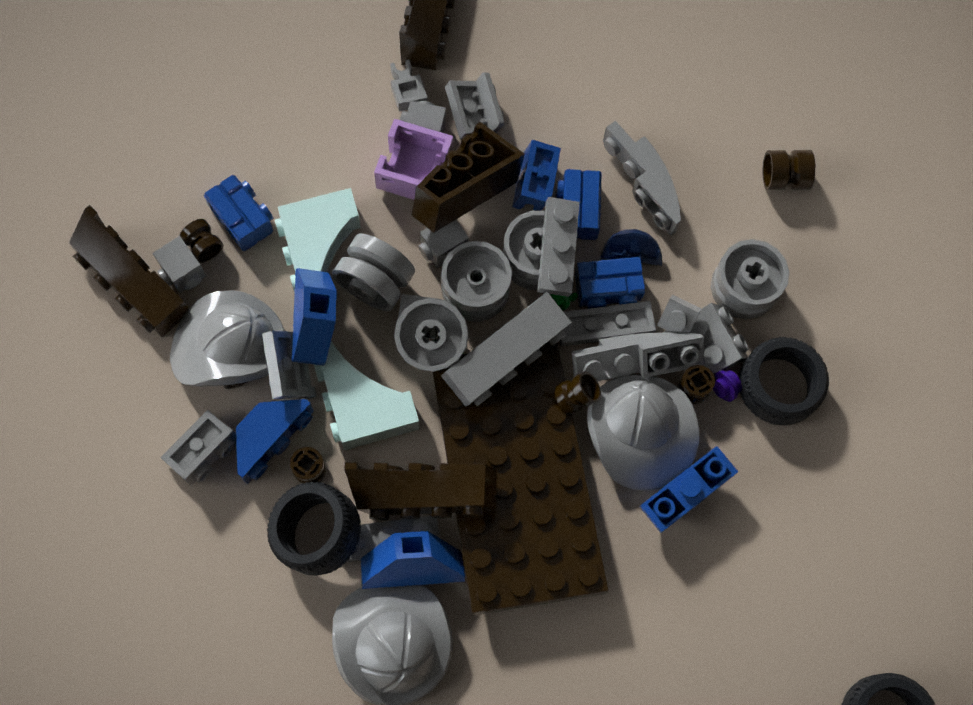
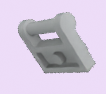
[262,331,316,399]

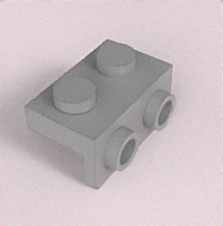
[445,72,504,140]
[690,303,749,374]
[160,410,236,486]

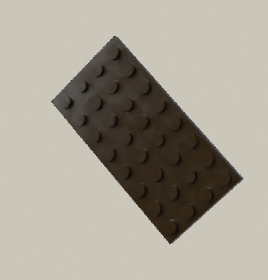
[432,342,609,616]

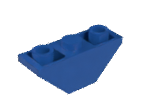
[292,268,337,366]
[236,399,314,484]
[639,446,738,533]
[360,531,465,589]

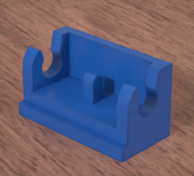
[512,139,561,211]

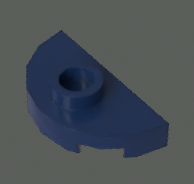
[601,229,662,266]

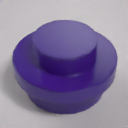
[713,370,742,402]

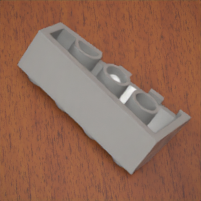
[442,292,572,407]

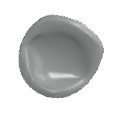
[170,290,285,387]
[587,374,700,491]
[332,585,453,705]

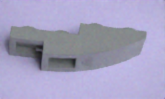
[603,121,681,236]
[572,332,704,381]

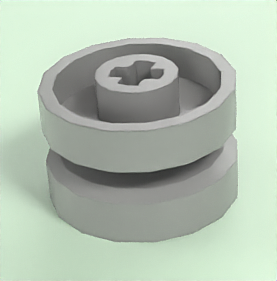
[503,210,545,290]
[332,234,415,311]
[711,239,789,320]
[441,241,512,322]
[394,298,469,372]

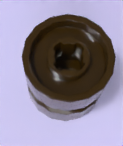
[762,150,816,190]

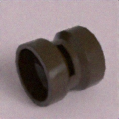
[180,219,224,263]
[678,365,715,404]
[555,372,601,414]
[290,447,326,483]

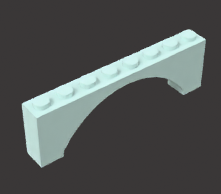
[275,188,420,450]

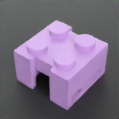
[374,119,453,200]

